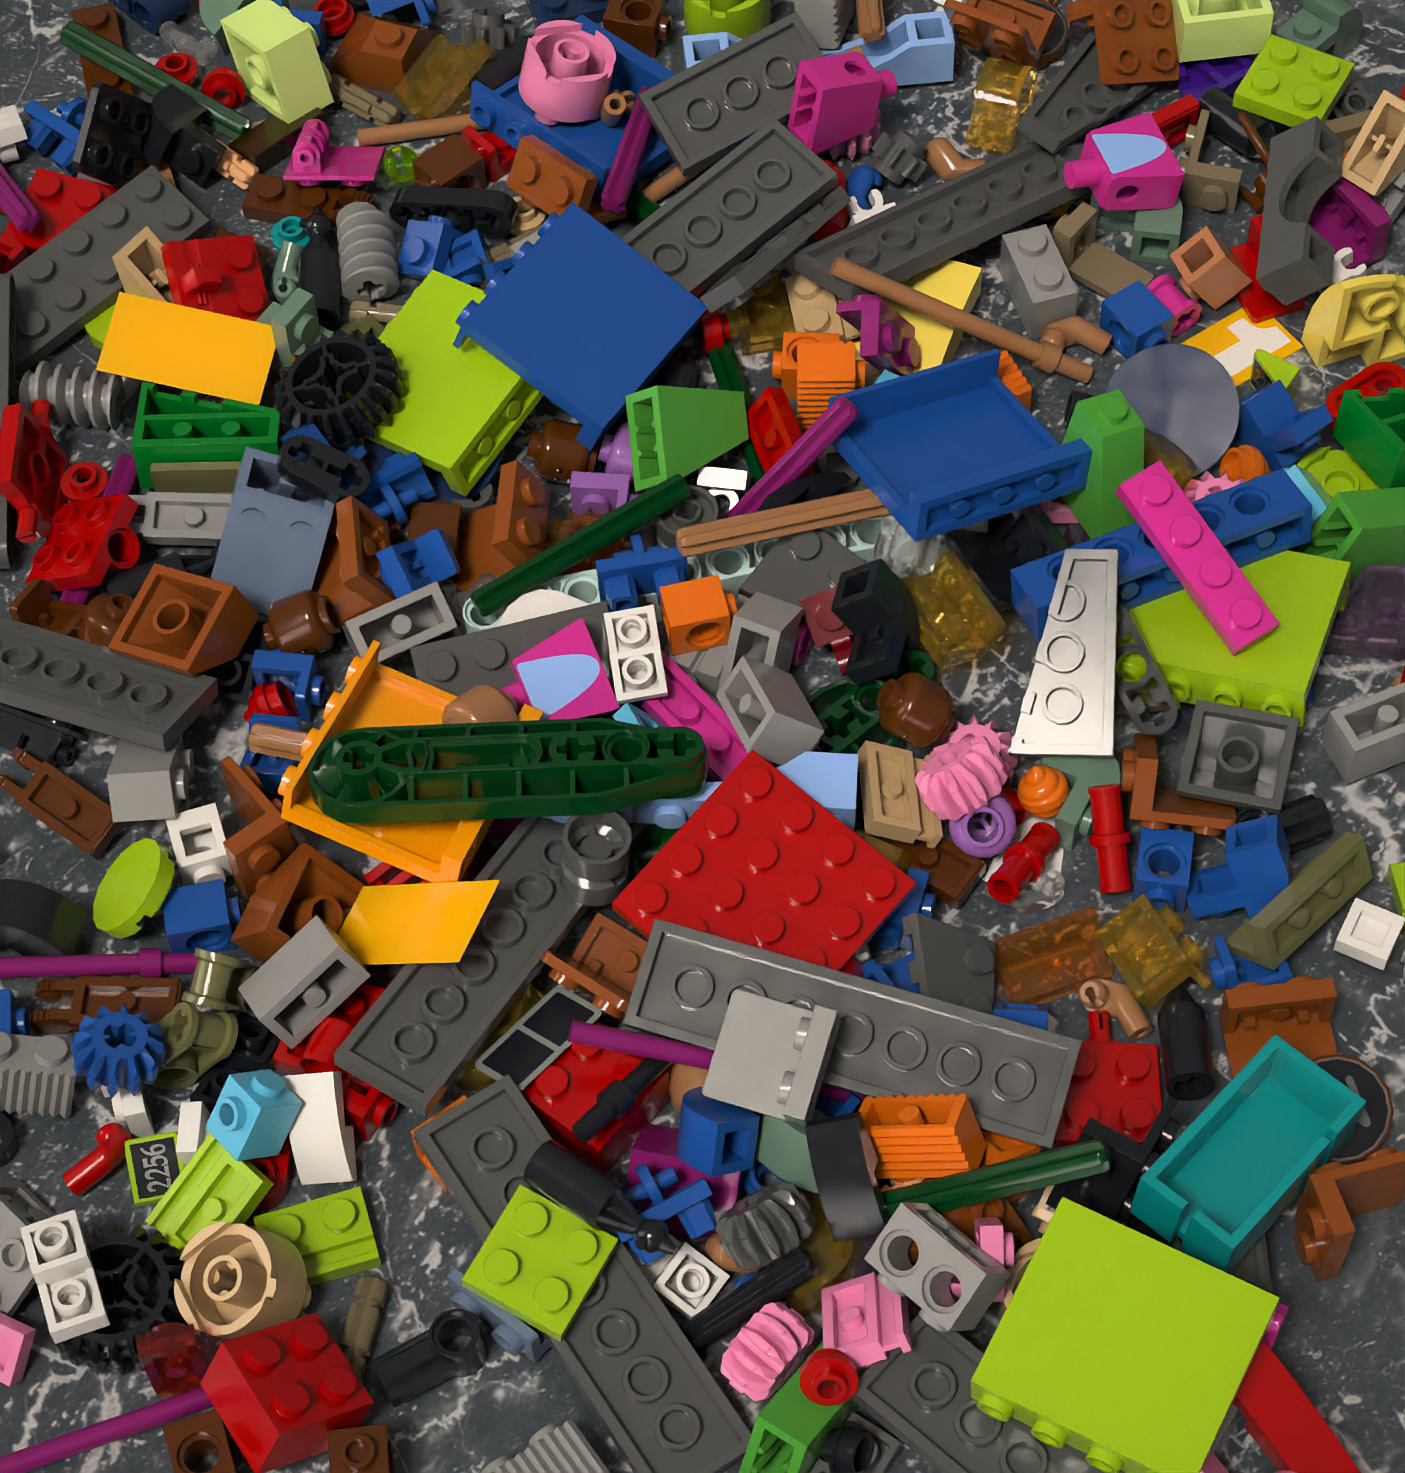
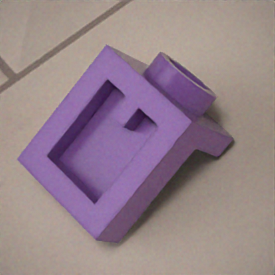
[570,471,639,541]

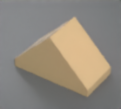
[1341,90,1405,196]
[112,226,173,303]

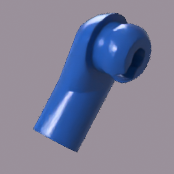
[846,165,882,210]

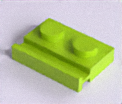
[145,1133,274,1254]
[253,1186,382,1287]

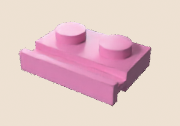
[821,1272,912,1371]

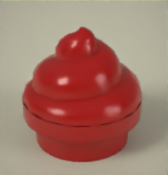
[243,680,298,723]

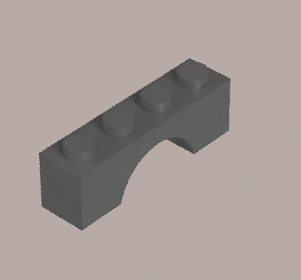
[1256,116,1344,305]

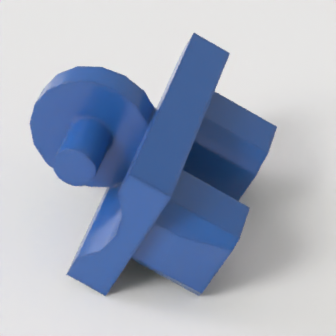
[23,97,88,176]
[341,452,436,526]
[595,534,689,612]
[617,1163,717,1265]

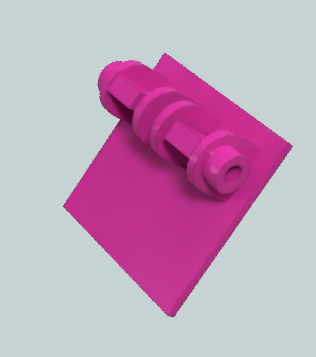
[283,119,385,186]

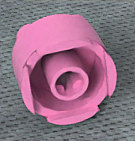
[518,20,616,125]

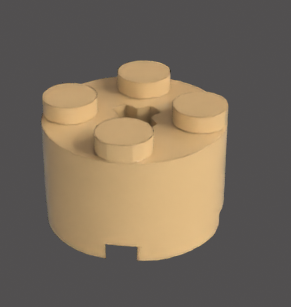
[174,1222,312,1340]

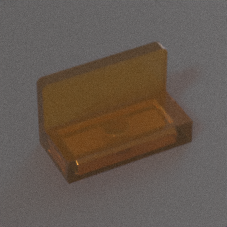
[994,906,1113,1004]

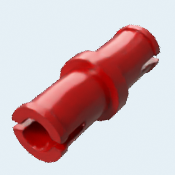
[1088,784,1133,893]
[987,822,1061,903]

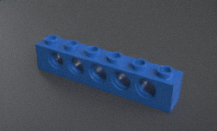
[1010,468,1312,644]

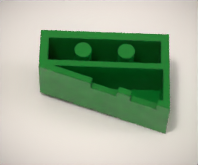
[131,381,285,489]
[1332,387,1405,489]

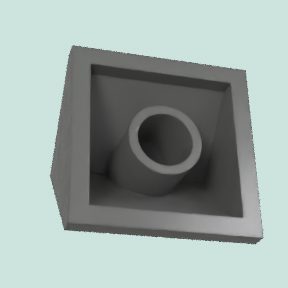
[1176,699,1299,814]

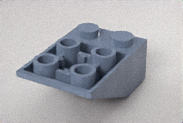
[210,446,341,615]

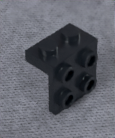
[72,81,151,189]
[942,504,1070,609]
[1045,1096,1180,1222]

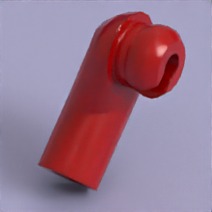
[62,1122,132,1196]

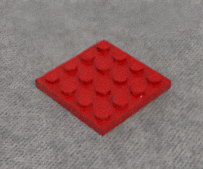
[612,749,916,972]

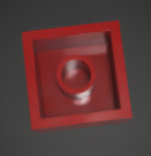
[520,1021,671,1175]
[200,1313,374,1473]

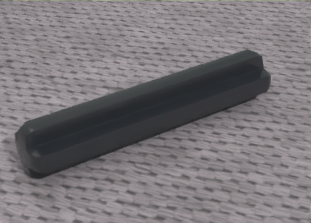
[679,1248,819,1353]

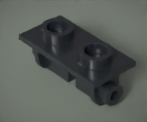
[0,703,89,768]

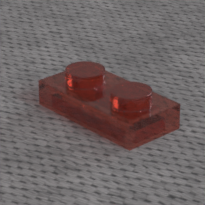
[136,1322,211,1399]

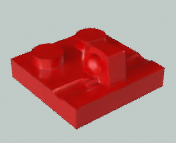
[160,235,269,321]

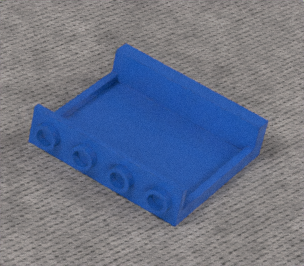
[470,14,676,204]
[453,202,707,451]
[828,348,1092,542]

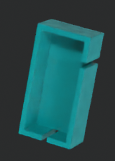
[1129,1035,1367,1273]

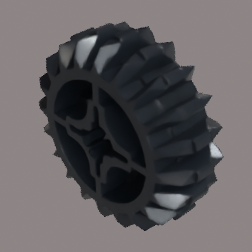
[274,328,405,450]
[41,1223,188,1377]

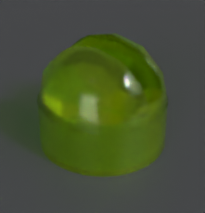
[382,145,418,183]

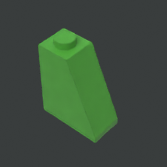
[625,385,749,492]
[1061,389,1145,539]
[1296,487,1405,584]
[739,1341,869,1473]

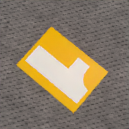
[1181,308,1304,387]

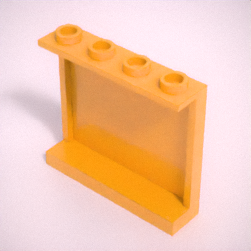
[278,640,543,883]

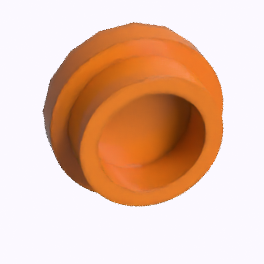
[1219,445,1271,482]
[1017,765,1070,818]

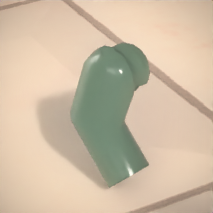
[270,240,304,304]

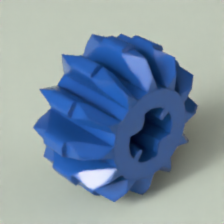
[71,1003,166,1099]

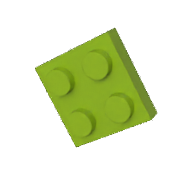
[1232,34,1355,127]
[462,1184,618,1342]

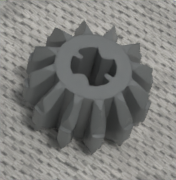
[715,1181,816,1270]

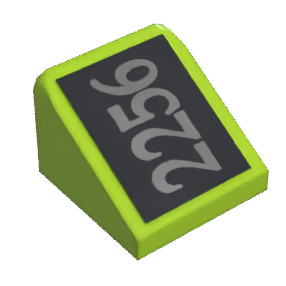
[1249,348,1300,400]
[124,1132,185,1207]

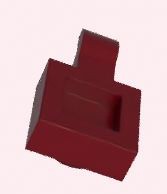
[799,587,853,676]

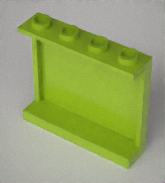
[363,269,544,497]
[1117,550,1351,727]
[971,1197,1280,1473]

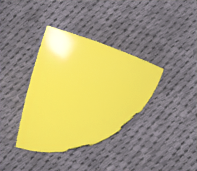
[849,259,982,373]
[1301,274,1405,367]

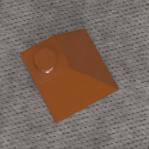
[327,12,440,98]
[108,563,259,676]
[231,843,365,964]

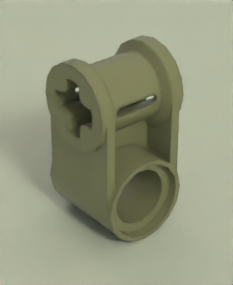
[181,948,260,1013]
[153,1002,238,1090]

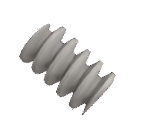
[336,201,400,302]
[19,360,126,432]

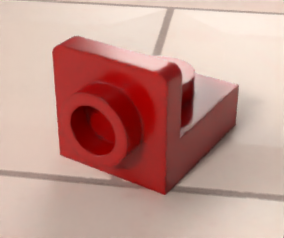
[461,125,517,183]
[319,1072,399,1142]

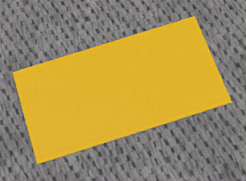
[96,292,275,405]
[338,880,500,965]

